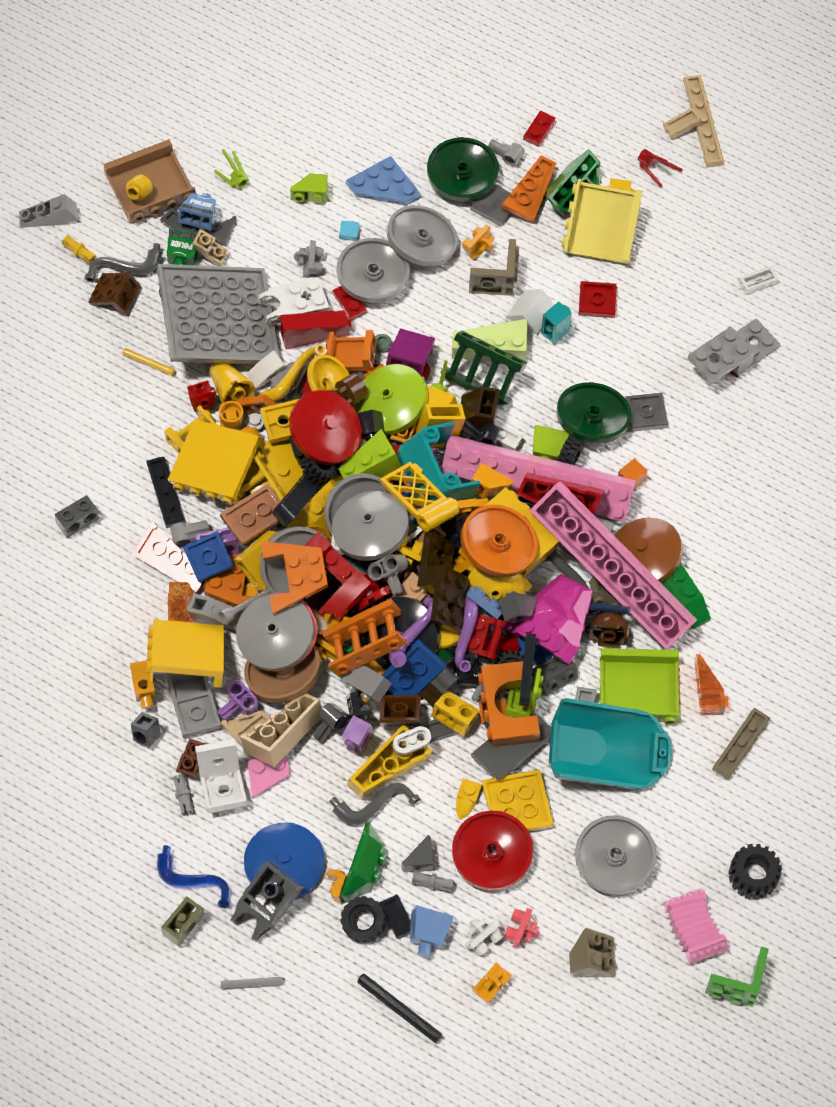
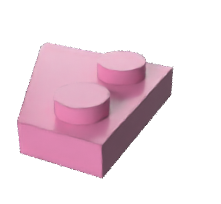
[247,755,290,799]

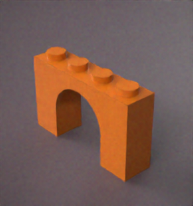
[478,661,540,747]

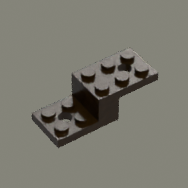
[417,531,468,634]

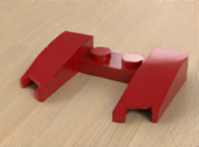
[284,532,373,621]

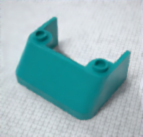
[397,422,481,501]

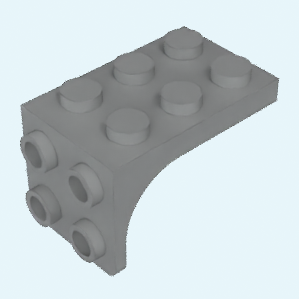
[166,673,221,738]

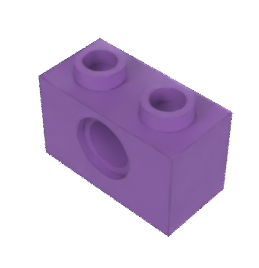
[342,715,374,754]

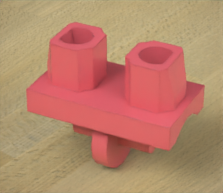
[504,908,540,949]

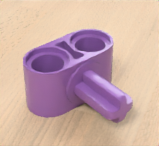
[217,680,258,720]

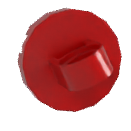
[355,574,392,612]

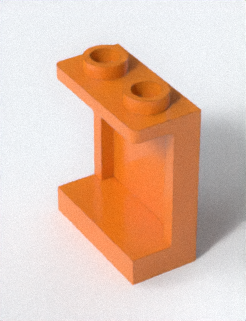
[324,330,377,372]

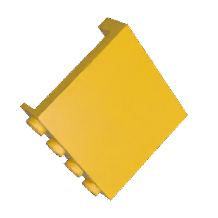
[168,419,266,505]
[146,619,224,688]

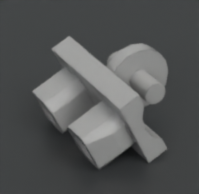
[294,240,324,278]

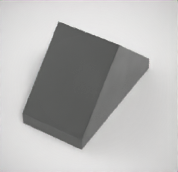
[401,835,433,873]

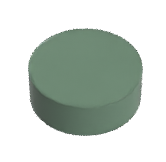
[375,334,391,353]

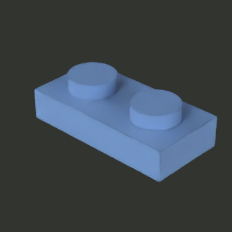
[466,585,502,619]

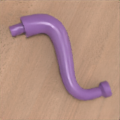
[455,596,478,672]
[389,597,433,667]

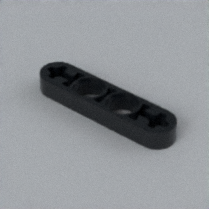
[519,633,536,707]

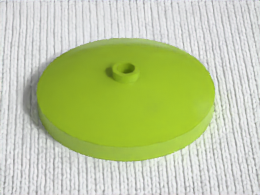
[354,364,428,435]

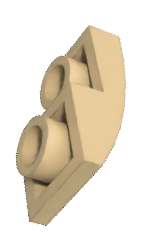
[192,229,229,266]

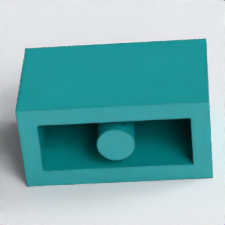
[541,301,572,344]

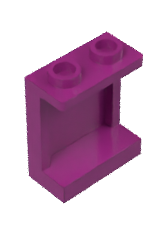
[386,328,435,377]

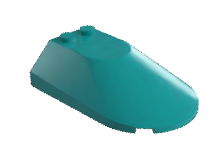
[549,698,672,789]

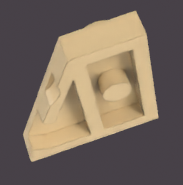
[220,710,270,748]

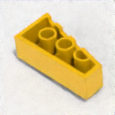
[346,724,432,799]

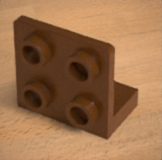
[88,272,141,315]

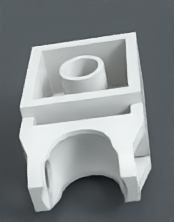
[257,277,330,326]

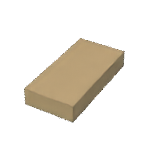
[663,107,703,140]

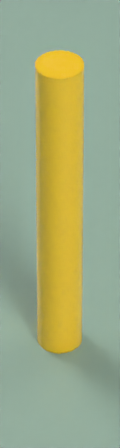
[122,348,175,376]

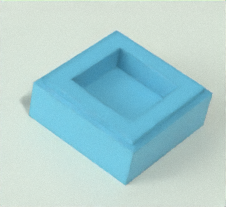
[339,220,360,241]

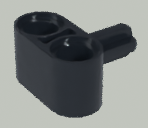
[462,420,500,446]
[456,651,479,686]

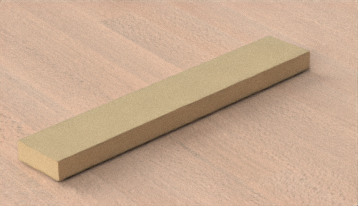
[683,75,724,168]

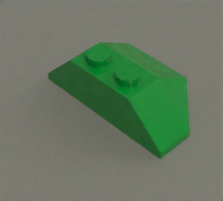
[546,149,601,213]
[661,564,711,629]
[341,822,386,903]

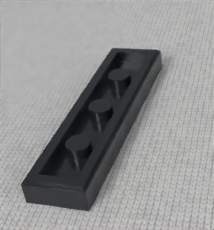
[146,456,184,528]

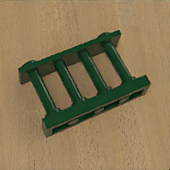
[440,330,528,406]

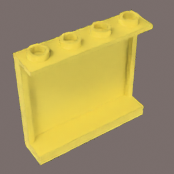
[561,179,643,265]

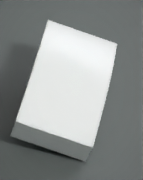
[247,351,285,389]

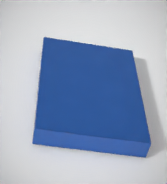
[381,639,447,695]

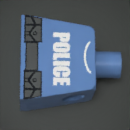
[178,193,216,231]

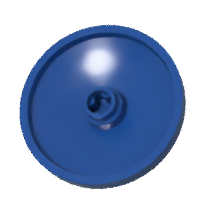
[244,822,325,900]

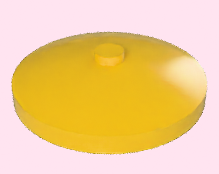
[243,440,304,498]

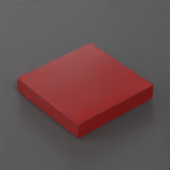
[578,281,617,318]

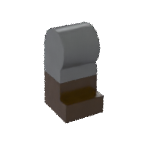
[420,667,457,706]

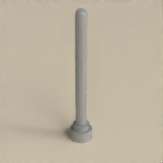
[218,589,271,625]

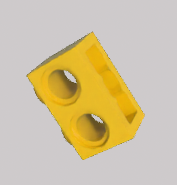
[431,690,480,737]

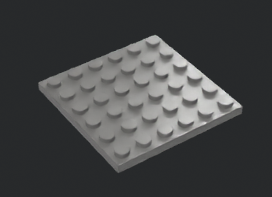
[157,264,280,364]

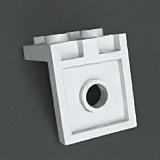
[195,739,247,813]

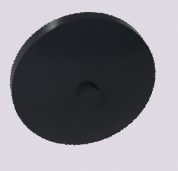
[365,596,440,670]

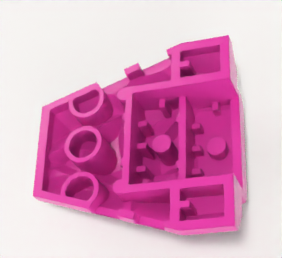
[504,574,593,665]

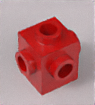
[187,380,217,412]

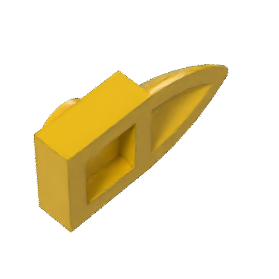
[456,778,482,820]

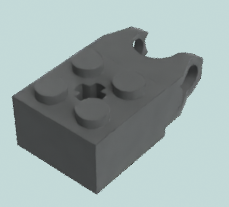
[230,861,304,941]

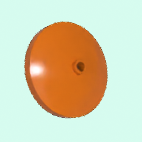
[461,505,538,577]

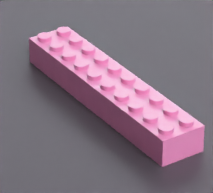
[441,435,636,522]
[530,481,697,650]

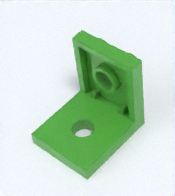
[705,946,769,1007]

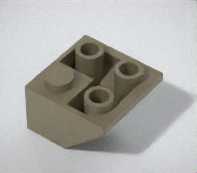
[569,928,616,977]

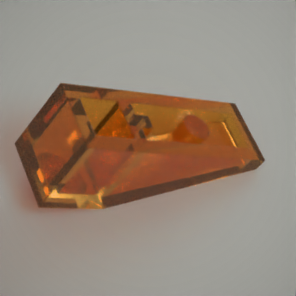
[694,654,729,716]

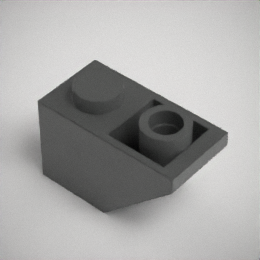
[499,591,537,624]

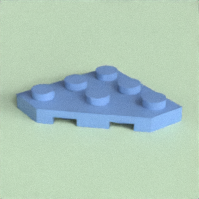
[346,156,421,206]

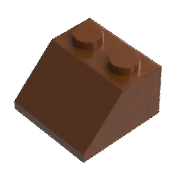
[379,695,421,727]

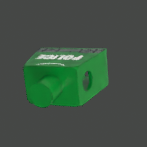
[167,229,200,265]

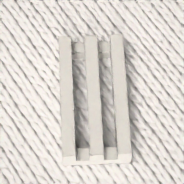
[738,266,779,295]

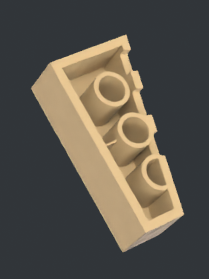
[240,693,322,767]

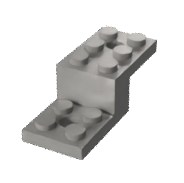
[687,318,780,384]

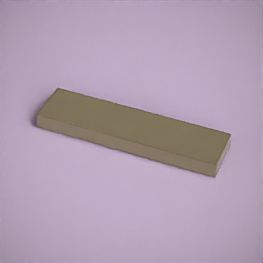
[712,707,771,780]

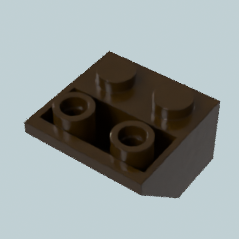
[460,386,500,429]

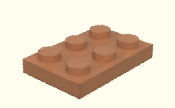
[220,484,280,546]

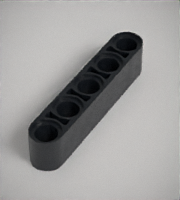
[271,466,321,527]

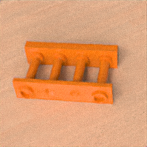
[323,598,407,677]

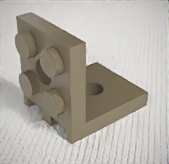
[469,239,519,296]

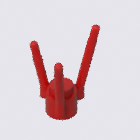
[638,149,683,187]

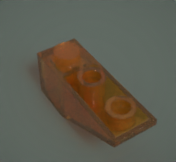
[168,582,193,622]

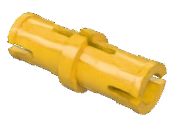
[62,235,97,264]

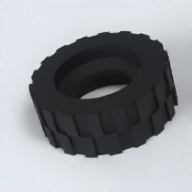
[340,896,387,944]

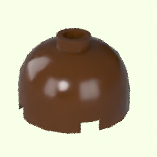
[589,612,629,648]

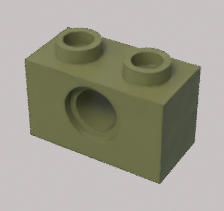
[161,896,204,947]

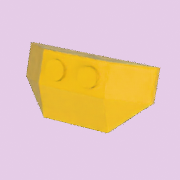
[286,472,343,533]

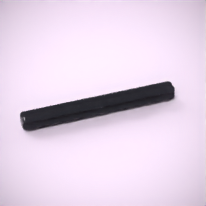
[357,973,442,1043]

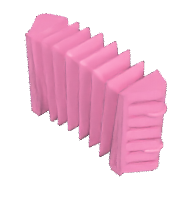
[663,888,728,964]

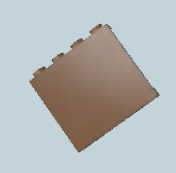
[103,139,196,224]

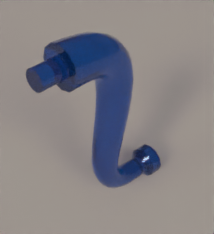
[157,845,230,908]

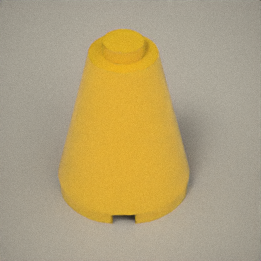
[209,363,255,404]

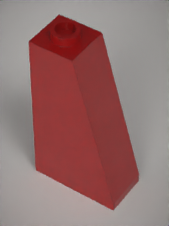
[280,310,352,350]

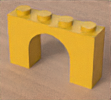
[485,487,559,576]

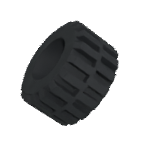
[728,844,782,900]

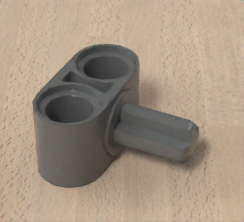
[313,703,350,742]

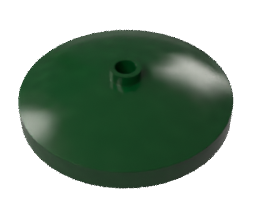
[427,137,499,201]
[556,382,631,443]

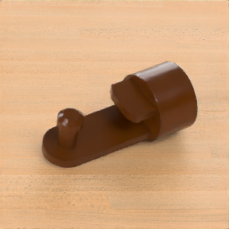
[330,374,367,406]

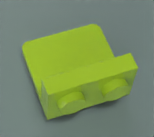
[505,668,543,718]

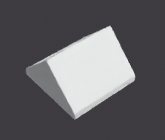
[506,289,554,335]

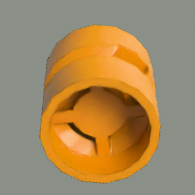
[219,401,244,431]

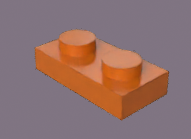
[235,394,276,414]

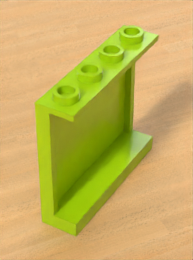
[599,648,681,725]

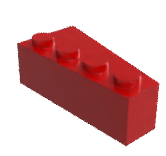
[516,472,604,514]

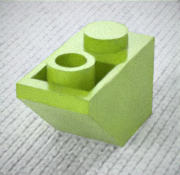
[290,173,328,203]

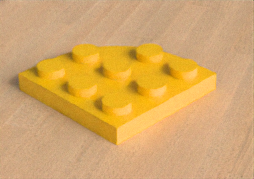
[482,769,553,832]

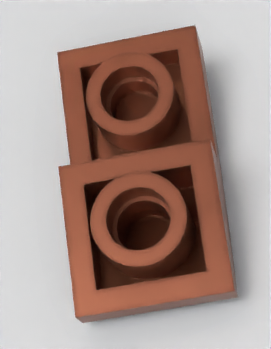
[176,738,207,778]

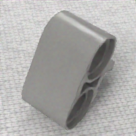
[368,554,408,595]

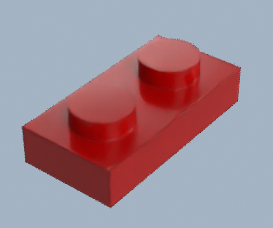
[523,110,556,147]
[332,286,367,321]

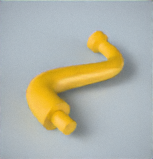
[261,344,325,402]

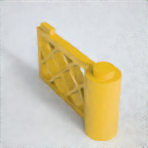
[380,462,459,532]

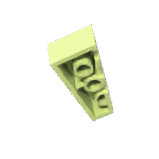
[451,319,527,361]

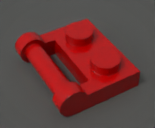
[466,614,506,660]

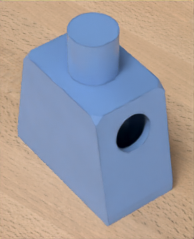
[410,905,454,958]

